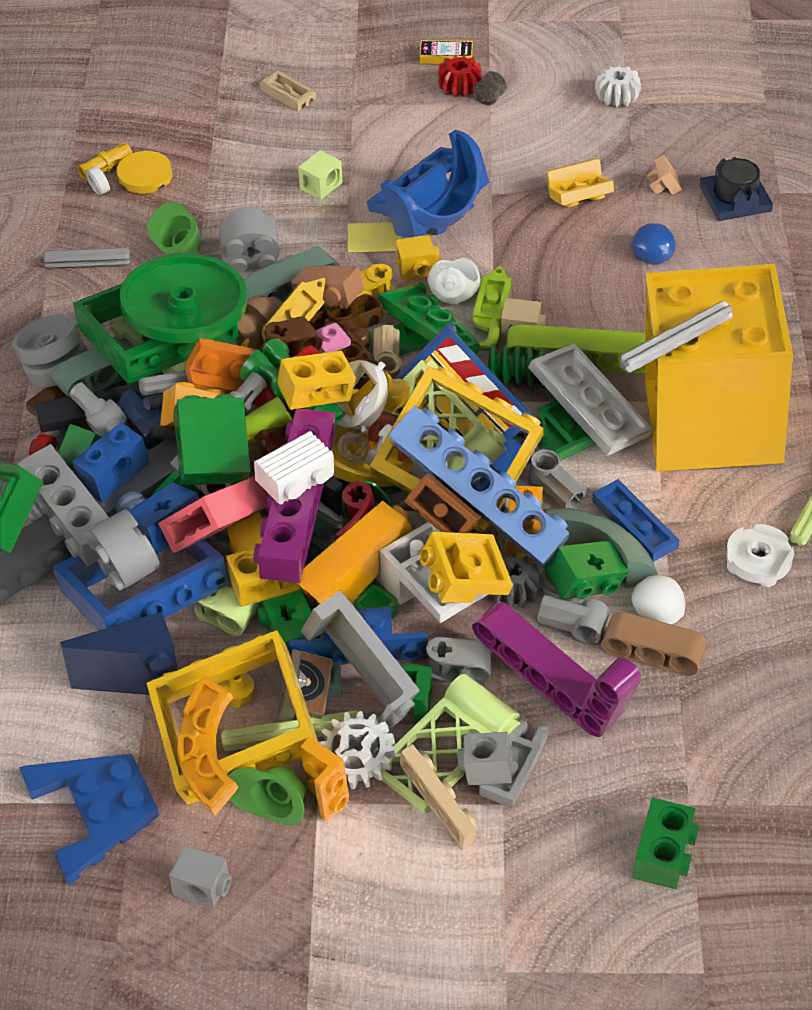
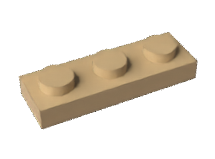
[400,744,477,850]

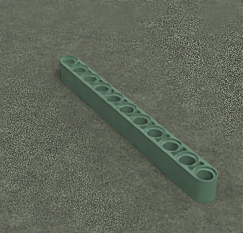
[51,246,340,397]

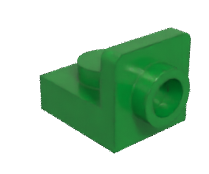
[400,664,433,721]

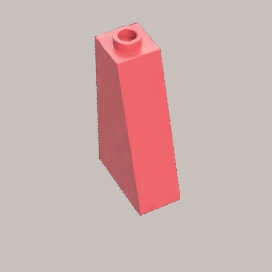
[158,476,269,553]

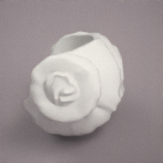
[427,257,480,305]

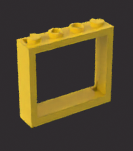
[369,365,543,534]
[147,630,318,805]

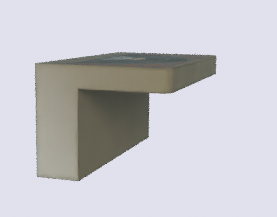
[276,649,333,722]

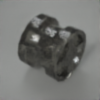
[473,71,507,106]

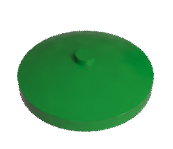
[120,253,247,343]

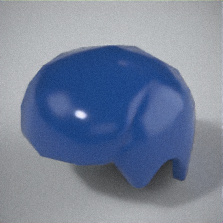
[630,223,676,264]

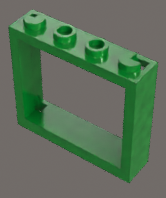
[73,284,239,385]

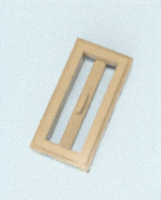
[260,70,317,112]

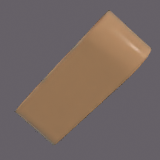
[601,612,707,676]

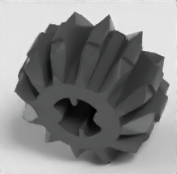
[487,552,541,608]

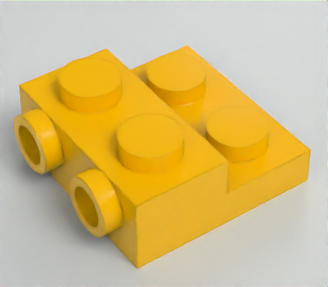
[420,532,513,603]

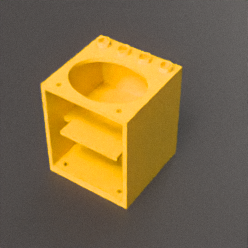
[645,264,793,472]

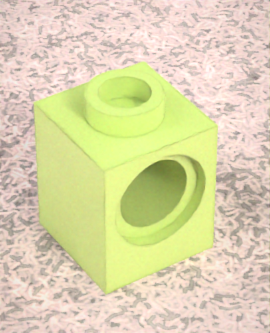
[298,150,342,200]

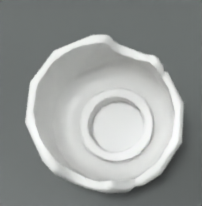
[631,575,686,624]

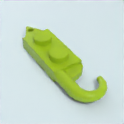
[473,265,512,351]

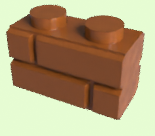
[404,473,483,533]

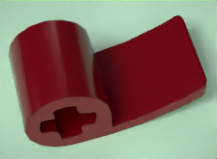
[335,481,377,540]

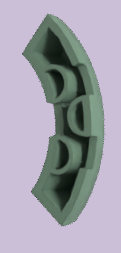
[543,508,658,588]

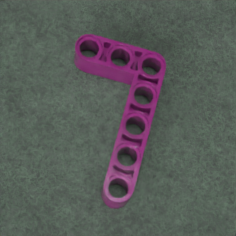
[472,601,641,737]

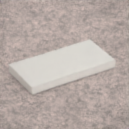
[528,343,653,456]

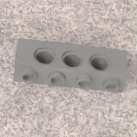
[17,444,109,567]

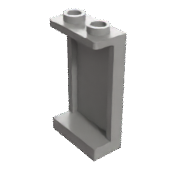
[301,590,420,727]

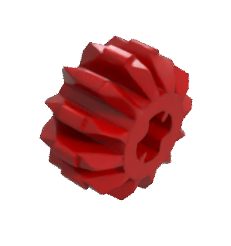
[438,55,482,97]

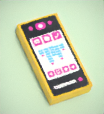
[420,40,473,64]

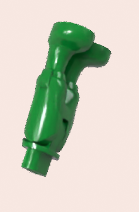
[240,339,345,424]

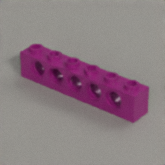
[253,408,336,583]

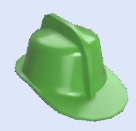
[147,202,202,254]
[227,766,308,825]

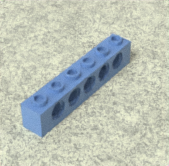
[388,405,569,568]

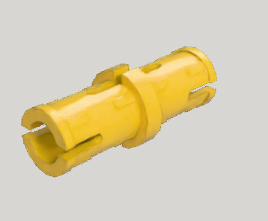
[77,142,133,182]

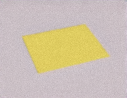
[348,222,402,252]

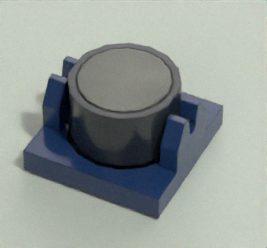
[699,157,773,221]

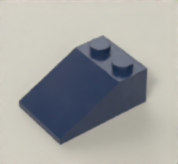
[60,612,178,695]

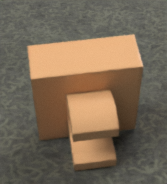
[647,155,682,195]

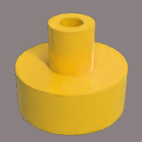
[220,673,255,708]

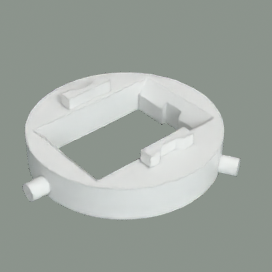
[337,360,388,434]

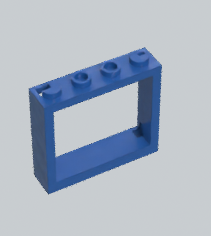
[53,540,231,631]

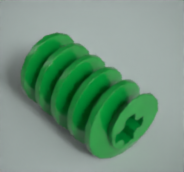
[488,344,553,388]

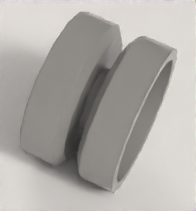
[12,314,88,388]

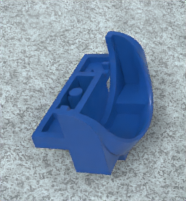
[367,130,490,238]

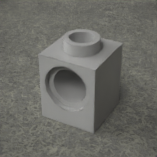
[458,732,512,785]
[169,845,231,909]

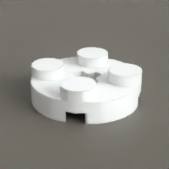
[726,524,794,587]

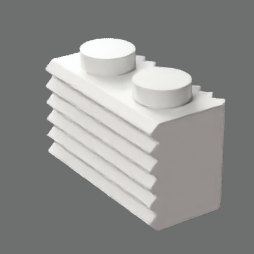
[254,431,334,505]

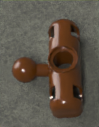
[309,294,383,349]

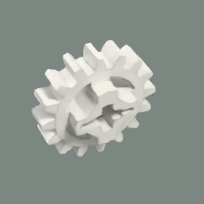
[318,711,396,789]

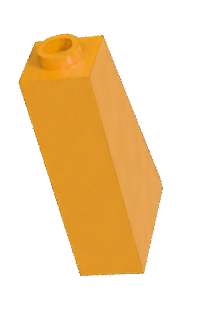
[296,501,414,606]

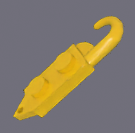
[241,278,325,347]

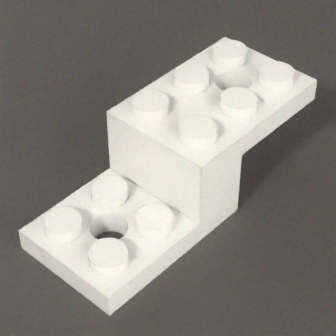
[375,505,488,623]

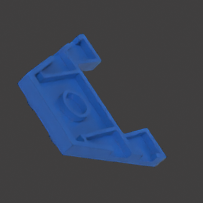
[20,754,159,885]

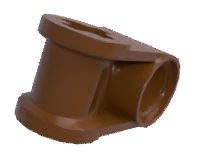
[260,316,323,358]

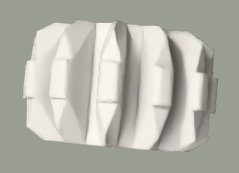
[595,65,641,108]

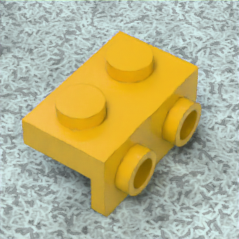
[546,158,614,207]

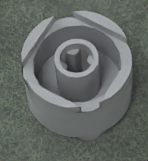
[219,207,280,274]
[83,509,160,591]

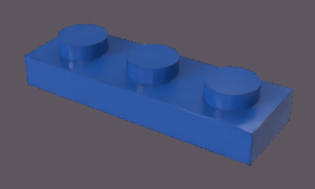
[592,479,679,562]

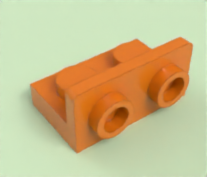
[184,338,257,394]

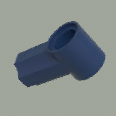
[118,388,162,448]

